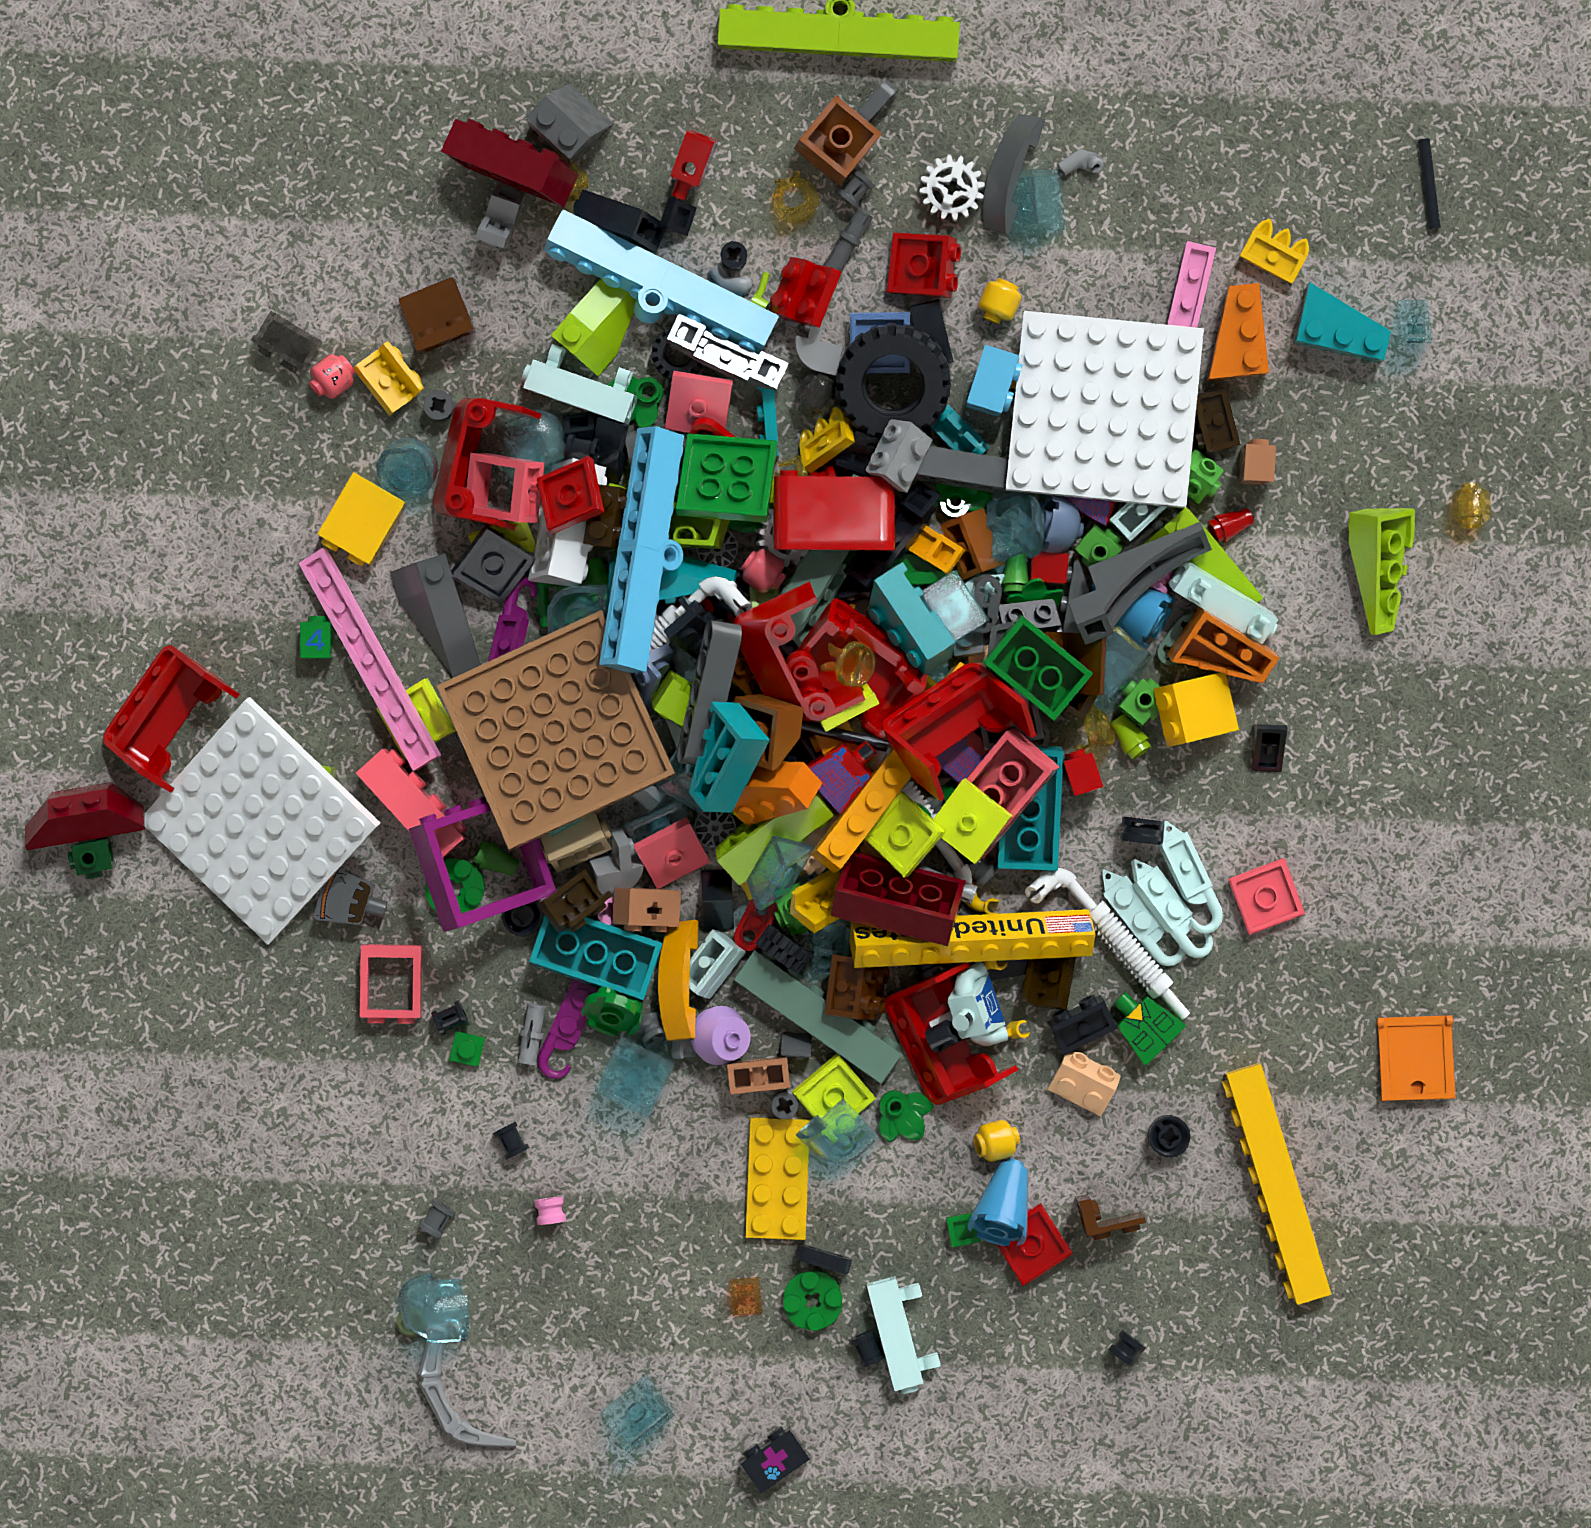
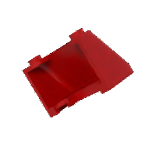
[773,470,895,550]
[795,598,928,739]

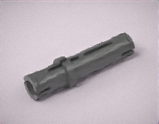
[823,208,873,271]

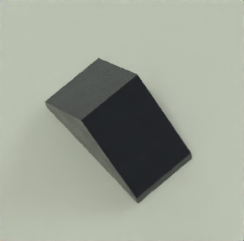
[1252,724,1288,772]
[701,869,734,931]

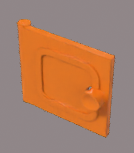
[1376,1015,1456,1101]

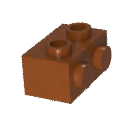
[940,508,1005,580]

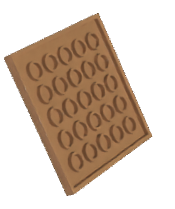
[437,610,676,851]

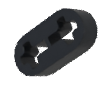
[794,1243,853,1274]

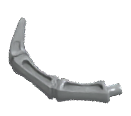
[418,1311,516,1448]

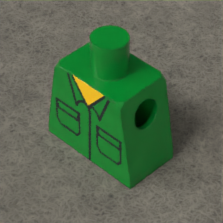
[1113,992,1186,1066]

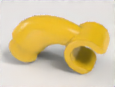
[963,882,1000,914]

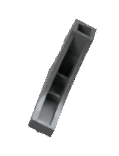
[1068,522,1212,645]

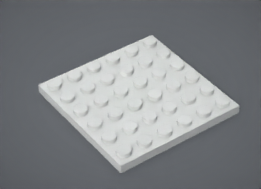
[1005,311,1204,509]
[145,697,380,945]

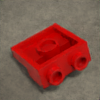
[887,232,961,299]
[769,257,842,328]

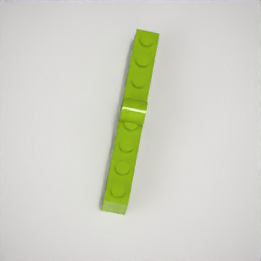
[718,0,960,62]

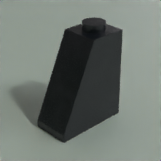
[573,189,666,253]

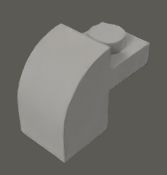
[475,182,526,248]
[795,313,843,378]
[588,827,643,896]

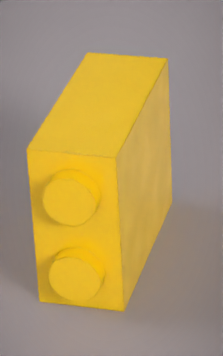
[317,472,407,567]
[1153,672,1239,747]

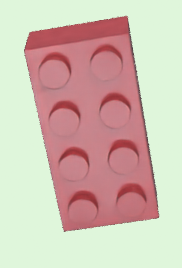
[967,728,1060,861]
[356,749,468,860]

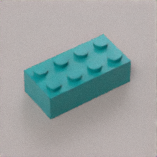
[996,746,1064,871]
[529,915,663,1003]

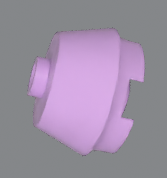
[691,1006,751,1065]

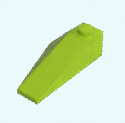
[551,279,636,377]
[1144,507,1263,603]
[1348,508,1415,635]

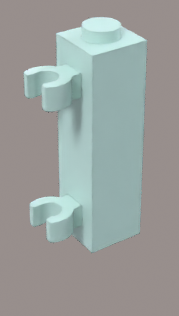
[522,344,638,425]
[1168,561,1278,644]
[867,1276,941,1394]

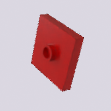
[537,456,604,534]
[996,1203,1074,1287]

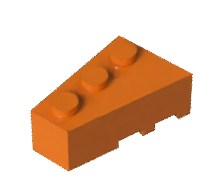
[1206,283,1269,382]
[1167,607,1280,683]
[733,761,822,826]

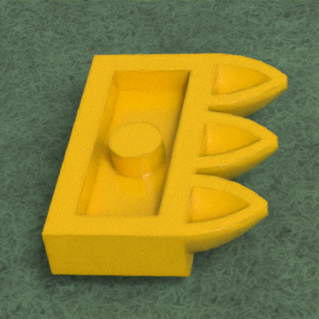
[1239,219,1309,285]
[799,407,855,473]

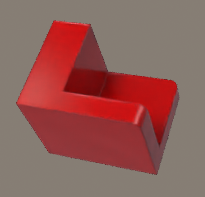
[1028,550,1069,584]

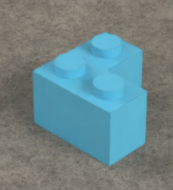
[965,345,1023,417]

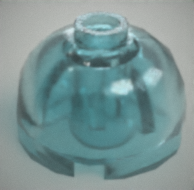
[376,437,438,499]

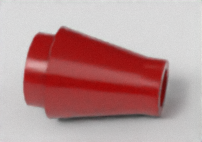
[1207,508,1254,543]

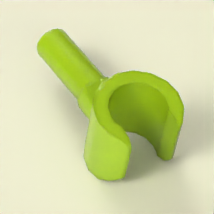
[751,272,770,309]

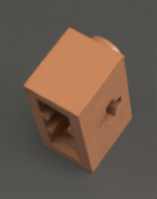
[1239,439,1276,485]
[612,887,681,932]
[727,1056,790,1094]

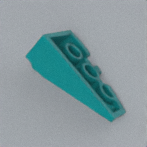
[608,550,737,607]

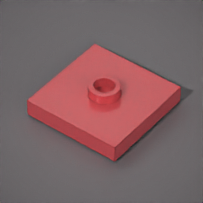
[665,371,733,433]
[634,817,710,889]
[1228,858,1305,935]

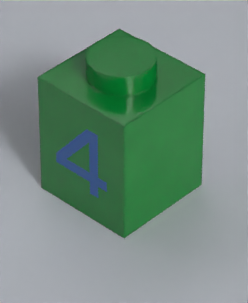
[300,616,333,659]

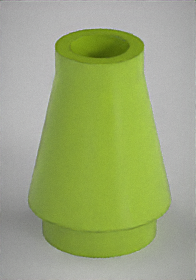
[1110,714,1152,760]

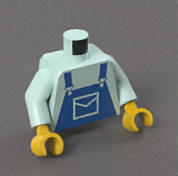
[948,961,1030,1046]

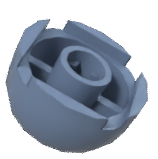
[1030,494,1084,553]

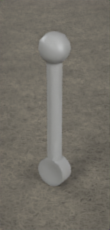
[1119,519,1164,553]

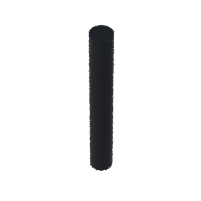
[1418,138,1441,229]
[801,721,889,752]

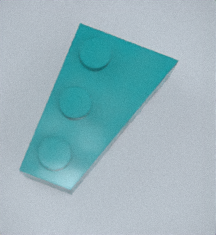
[1293,282,1391,363]
[868,562,956,675]
[689,701,770,813]

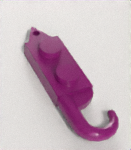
[488,577,537,662]
[537,980,599,1079]

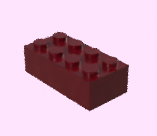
[440,118,579,208]
[831,852,966,946]

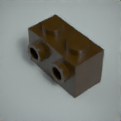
[583,484,627,550]

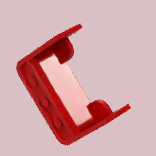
[433,398,542,531]
[733,581,866,721]
[103,645,240,793]
[883,663,1036,801]
[885,962,1018,1105]

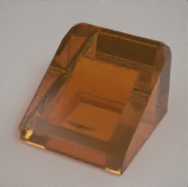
[730,1277,763,1316]

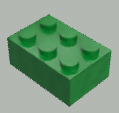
[982,614,1093,721]

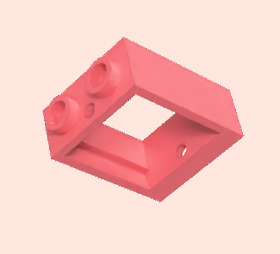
[467,453,544,523]
[360,944,423,1024]

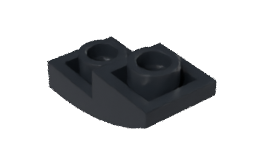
[910,299,954,363]
[594,416,629,482]

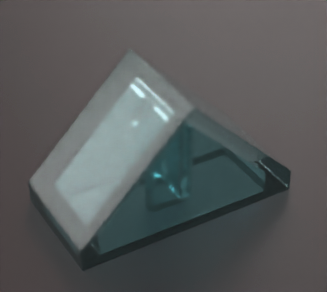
[1397,300,1433,347]

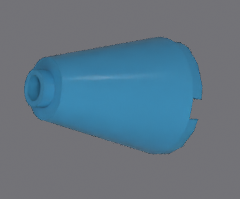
[1089,582,1176,650]
[968,1159,1028,1246]

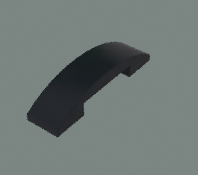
[843,480,942,588]

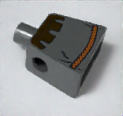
[312,867,388,925]

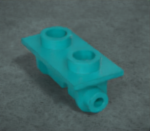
[929,405,990,455]

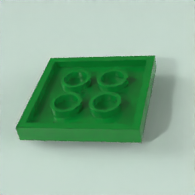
[676,434,778,523]

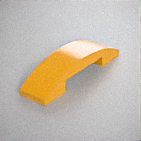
[895,505,965,575]
[658,920,698,1041]

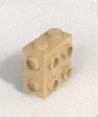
[539,809,612,873]

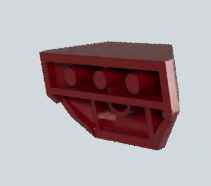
[25,782,145,851]

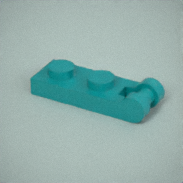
[756,386,779,458]

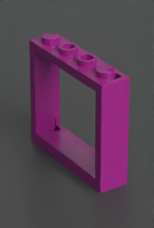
[409,797,556,932]

